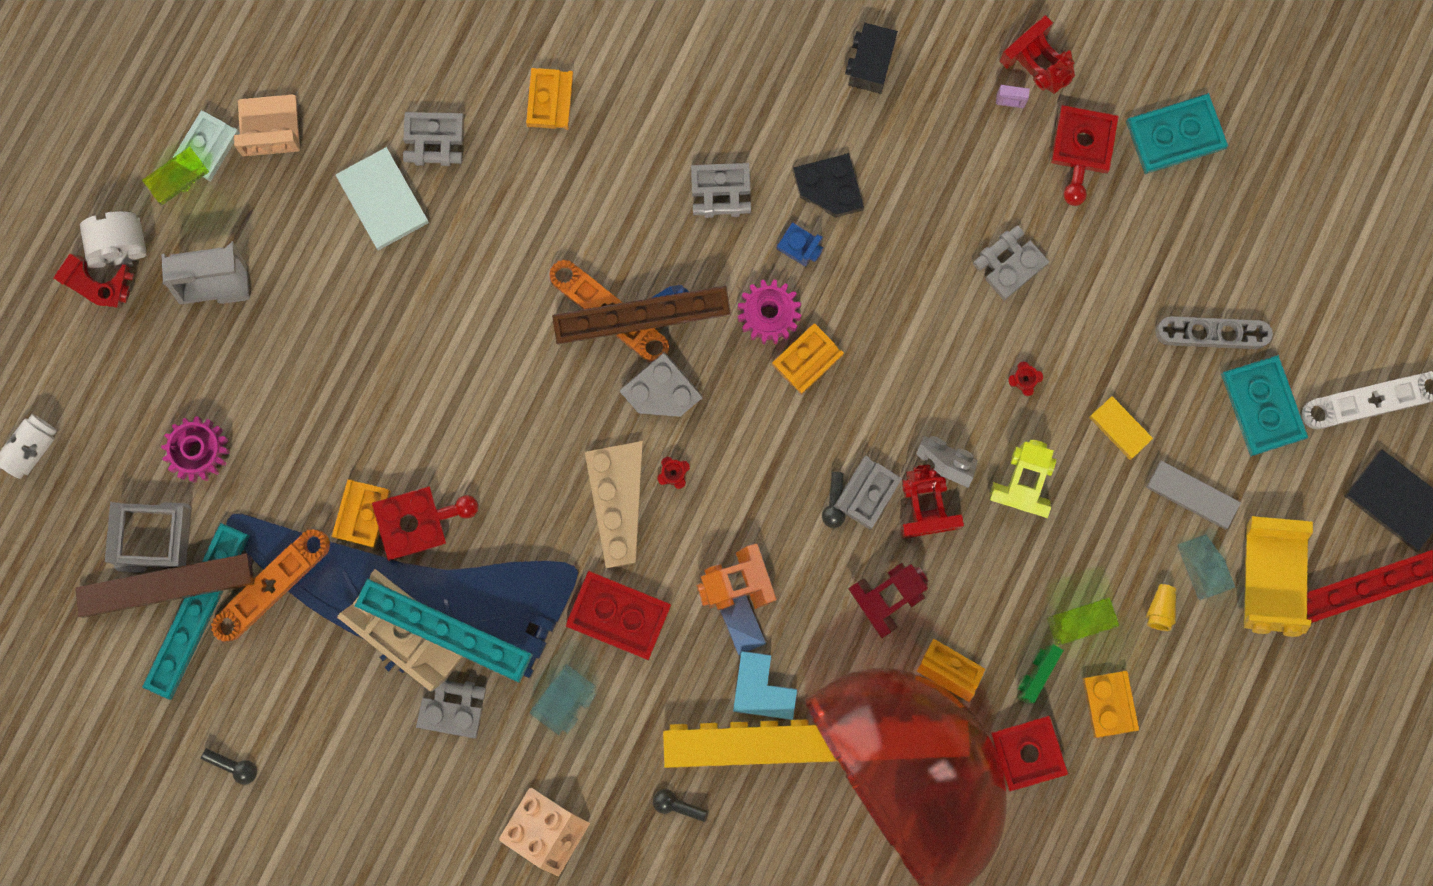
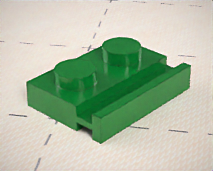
[1017,644,1064,704]

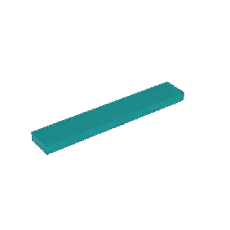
[142,523,250,700]
[354,578,533,683]

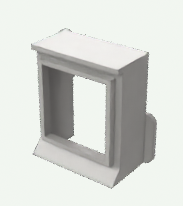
[161,241,250,304]
[105,502,192,573]

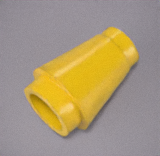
[1146,584,1176,631]

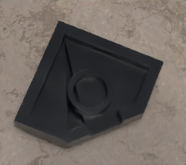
[792,153,864,218]

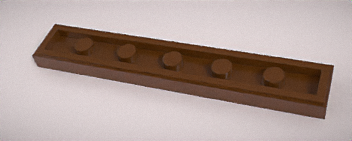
[552,285,731,345]
[75,554,254,618]

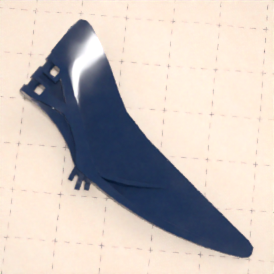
[226,514,579,678]

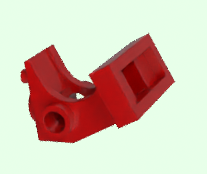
[999,15,1075,94]
[53,253,134,308]
[900,465,964,539]

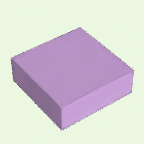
[996,85,1030,108]

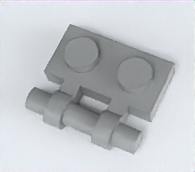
[403,112,464,166]
[691,163,751,218]
[973,226,1049,301]
[416,678,486,739]

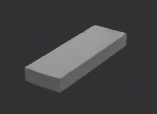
[1146,461,1241,530]

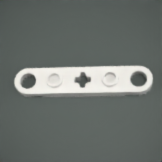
[1302,371,1433,429]

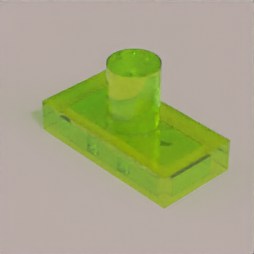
[142,146,209,206]

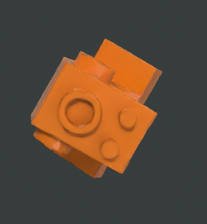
[696,543,776,610]

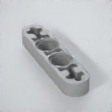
[1155,316,1273,349]

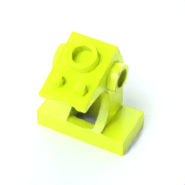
[990,440,1057,518]

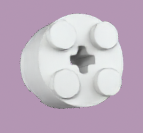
[80,211,146,269]

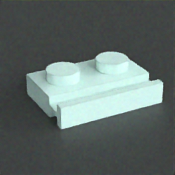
[172,110,240,182]

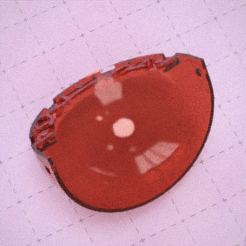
[804,667,1007,886]

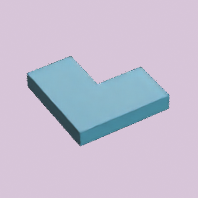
[733,651,797,720]

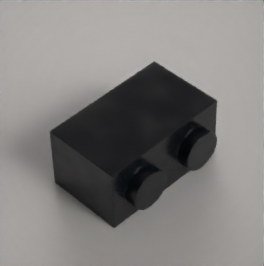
[845,22,898,94]

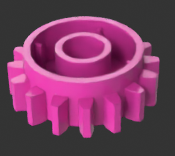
[737,279,801,345]
[161,416,230,483]

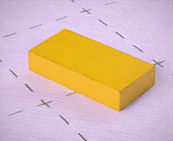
[1089,396,1153,460]

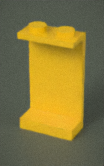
[1244,516,1313,637]

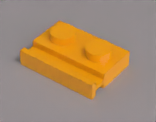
[526,68,574,130]
[772,323,844,395]
[331,479,391,548]
[917,638,985,702]
[1082,671,1139,738]

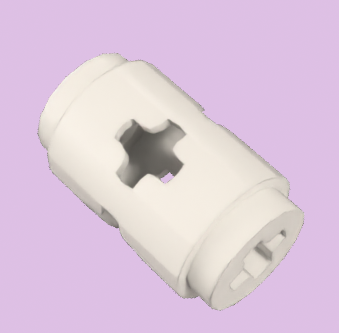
[0,414,57,479]

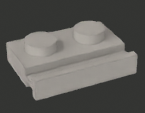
[833,456,902,530]

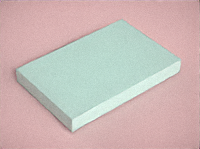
[336,147,429,251]

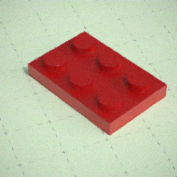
[565,571,672,661]

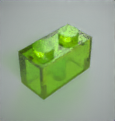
[1047,597,1120,646]

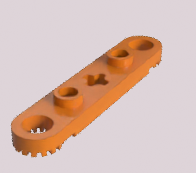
[549,260,669,363]
[211,529,330,642]

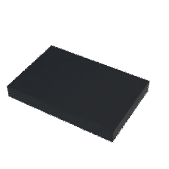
[1344,449,1433,551]

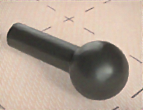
[822,472,846,528]
[200,748,257,785]
[653,789,709,822]

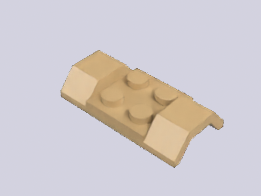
[337,569,463,692]

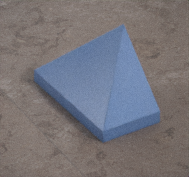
[720,596,766,656]

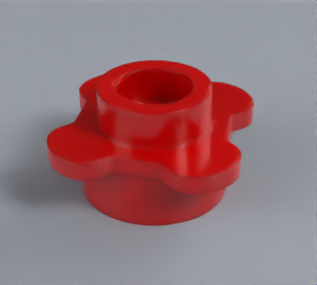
[1008,361,1043,396]
[657,457,690,489]

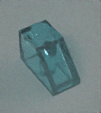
[1177,534,1236,601]

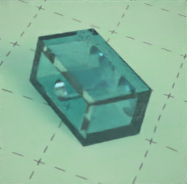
[529,664,597,735]

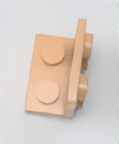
[234,94,300,157]
[499,788,590,877]

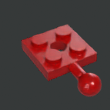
[1050,105,1119,206]
[371,486,479,561]
[960,715,1069,792]

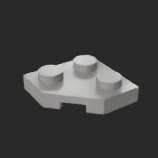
[620,352,703,417]
[916,436,978,488]

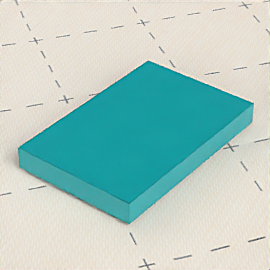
[1126,93,1228,174]
[1221,355,1308,457]

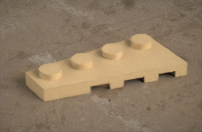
[585,441,643,569]

